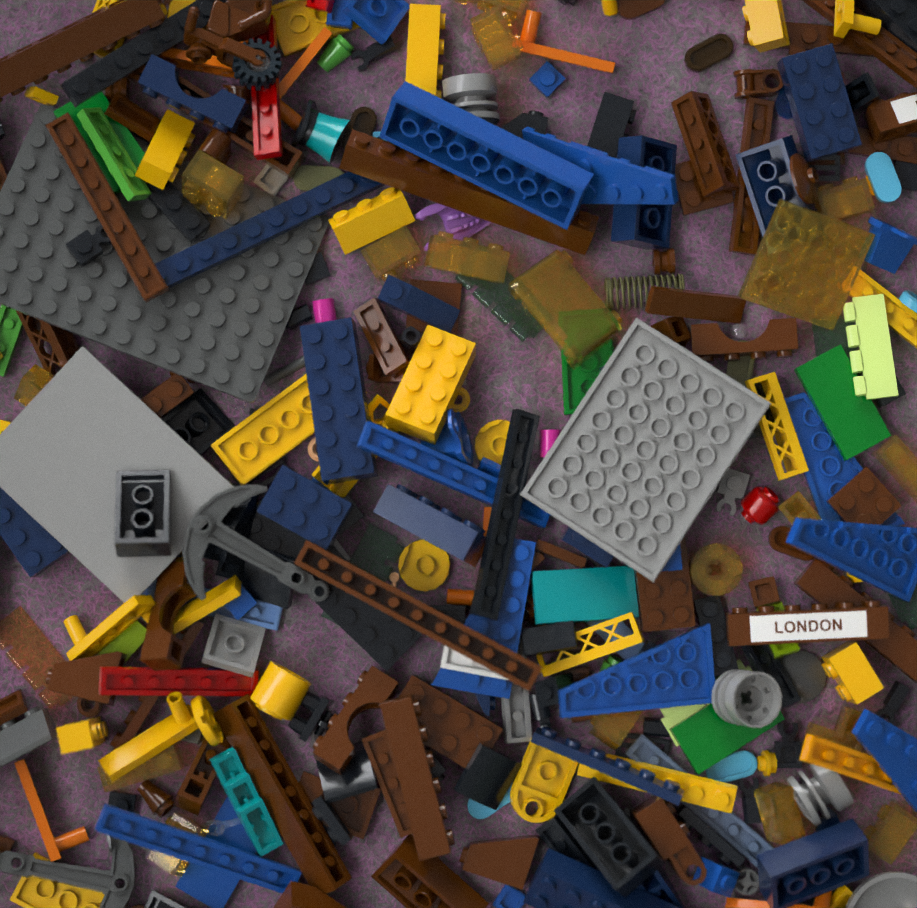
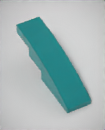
[209,747,283,857]

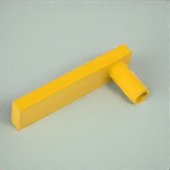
[834,0,881,38]
[141,575,242,634]
[63,595,155,661]
[98,692,199,782]

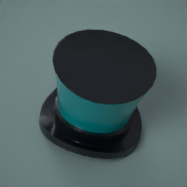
[290,99,351,164]

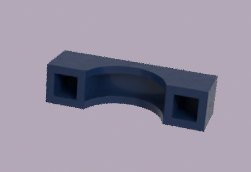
[138,54,249,134]

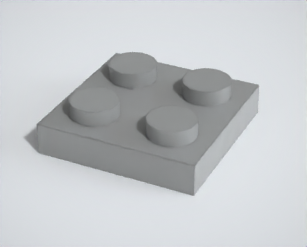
[201,613,266,677]

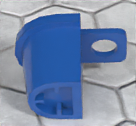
[860,216,917,274]
[421,408,473,465]

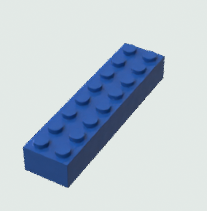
[379,81,594,230]

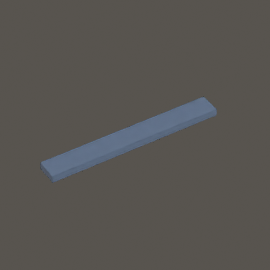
[625,733,774,868]

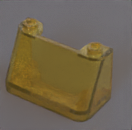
[508,249,623,370]

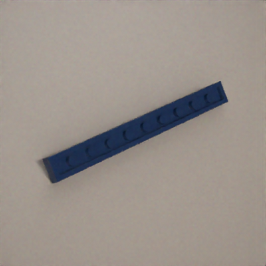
[155,172,385,288]

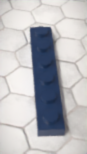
[530,726,684,806]

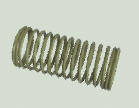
[604,273,685,310]

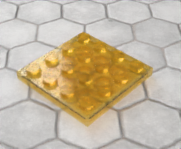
[738,199,875,331]

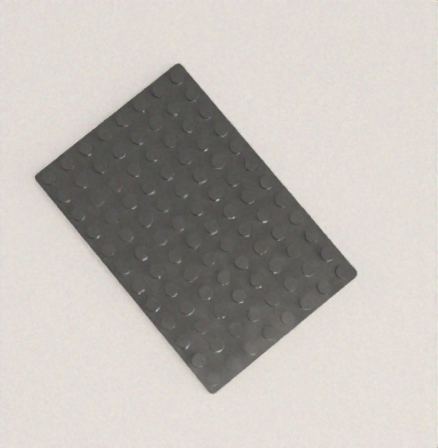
[0,104,329,403]

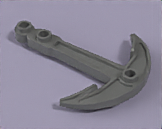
[182,485,330,602]
[0,817,136,908]

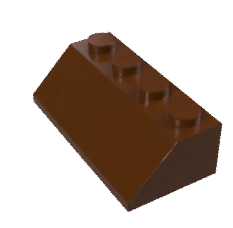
[371,834,489,908]

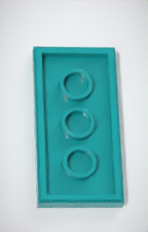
[530,566,639,625]

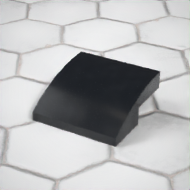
[316,741,378,804]
[454,743,522,810]

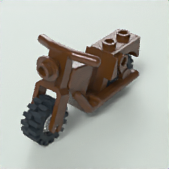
[183,0,281,91]

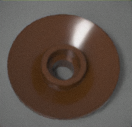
[790,153,819,205]

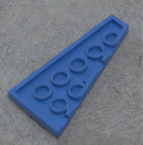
[522,127,679,204]
[785,392,905,526]
[786,518,917,602]
[432,538,536,699]
[558,623,715,718]
[852,709,917,812]

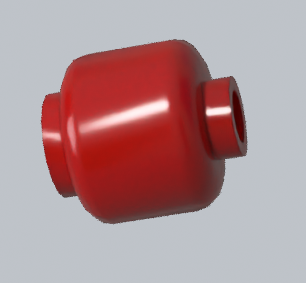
[741,486,780,525]

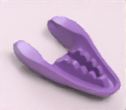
[414,203,491,252]

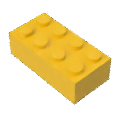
[385,325,476,445]

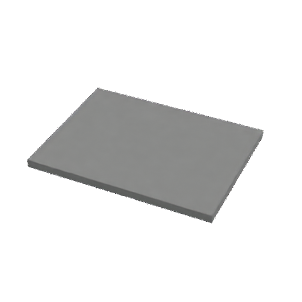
[520,318,771,582]
[0,346,234,603]

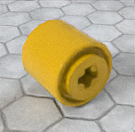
[250,661,312,721]

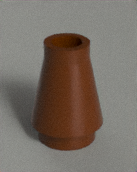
[137,779,175,818]

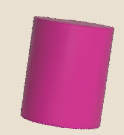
[312,298,337,323]
[539,429,561,458]

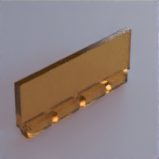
[0,606,73,709]

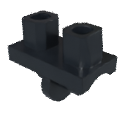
[288,692,334,742]

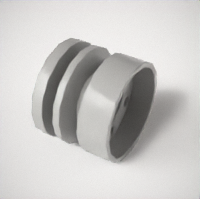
[442,73,500,125]
[711,669,782,728]
[786,764,854,827]

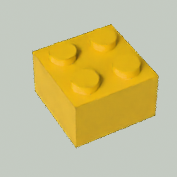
[821,641,884,704]

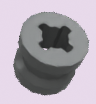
[734,867,759,895]

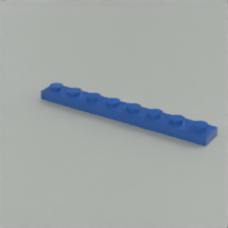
[357,421,550,529]
[95,803,302,893]

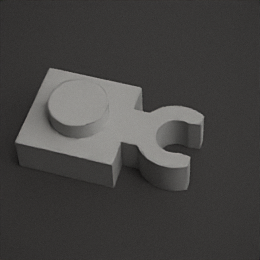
[716,468,750,516]

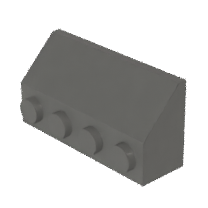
[0,706,58,768]

